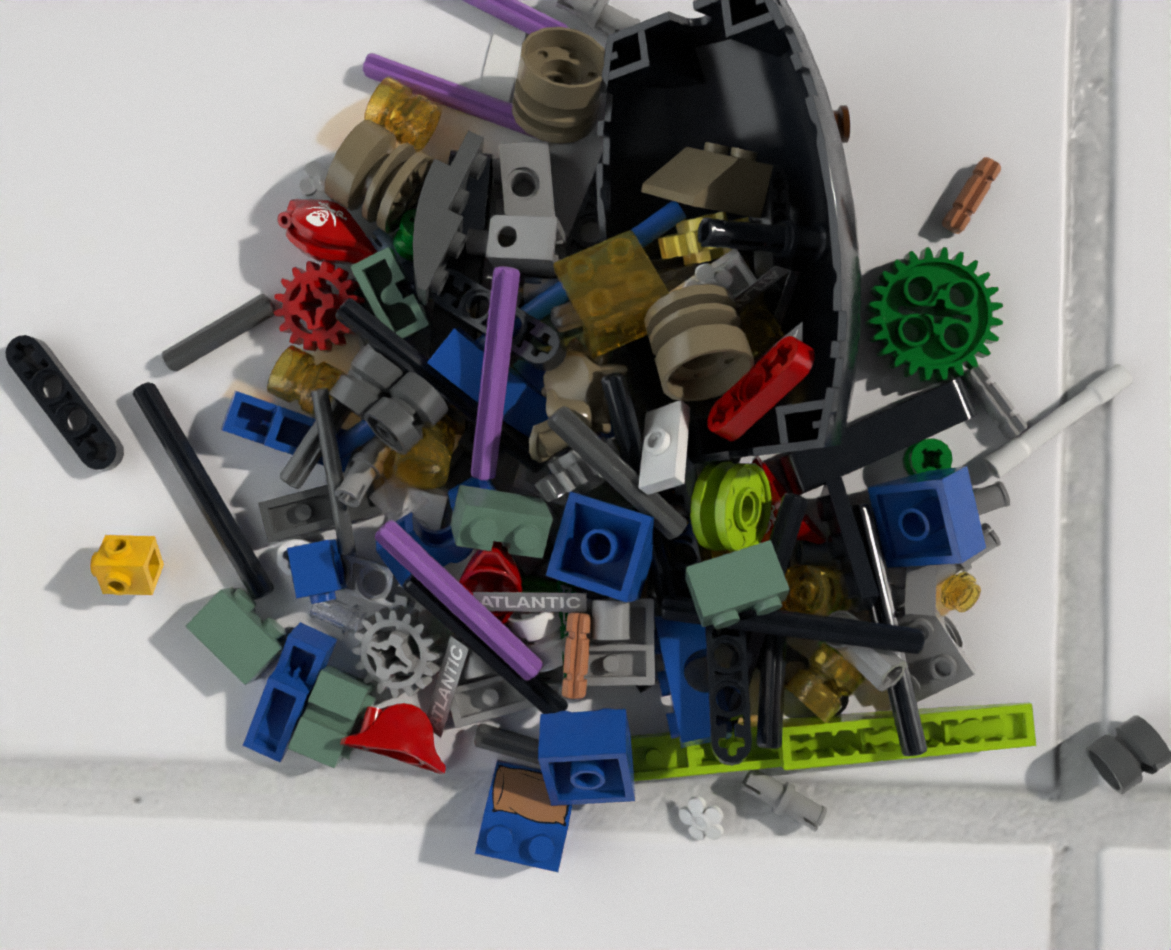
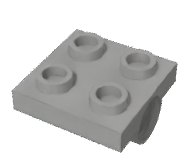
[568,598,655,686]
[896,608,976,702]
[435,626,535,728]

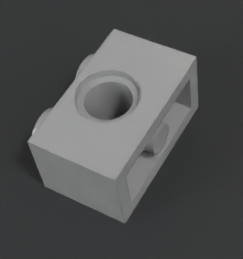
[492,140,555,217]

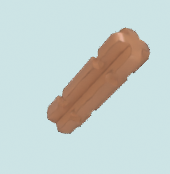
[942,157,1001,234]
[562,612,591,699]

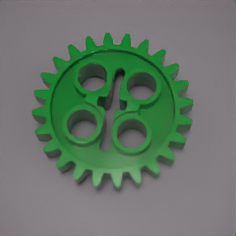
[865,247,1003,382]

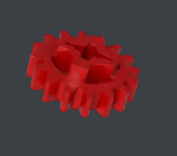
[274,261,365,352]

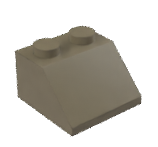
[641,142,773,218]

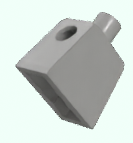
[466,215,568,279]

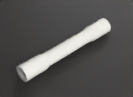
[983,364,1133,479]

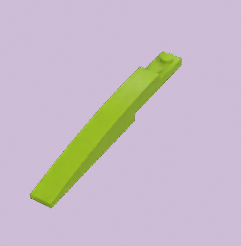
[631,702,1036,781]

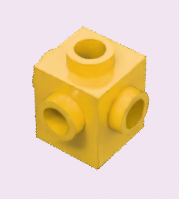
[90,535,164,595]

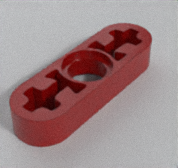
[708,336,815,441]

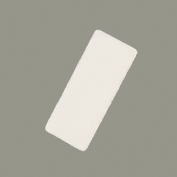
[479,24,526,102]

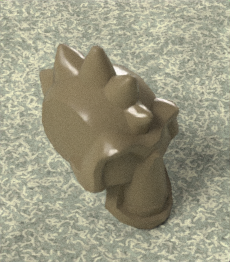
[529,338,628,463]

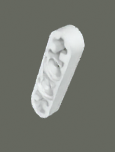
[277,539,426,613]

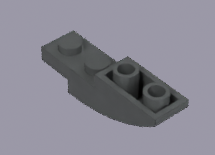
[413,130,487,306]

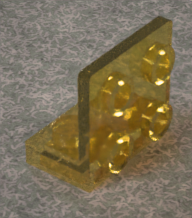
[553,230,669,358]

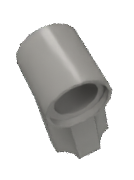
[826,610,907,692]

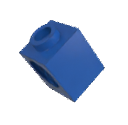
[287,539,347,604]

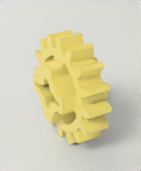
[658,212,750,265]

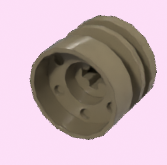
[511,27,605,144]
[325,120,433,234]
[644,284,754,402]

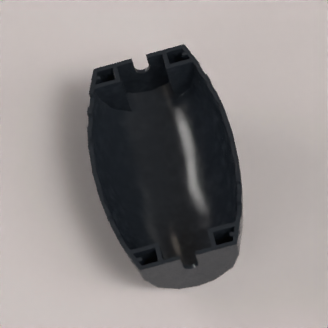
[596,0,861,464]

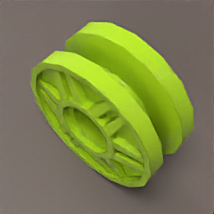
[690,461,771,553]

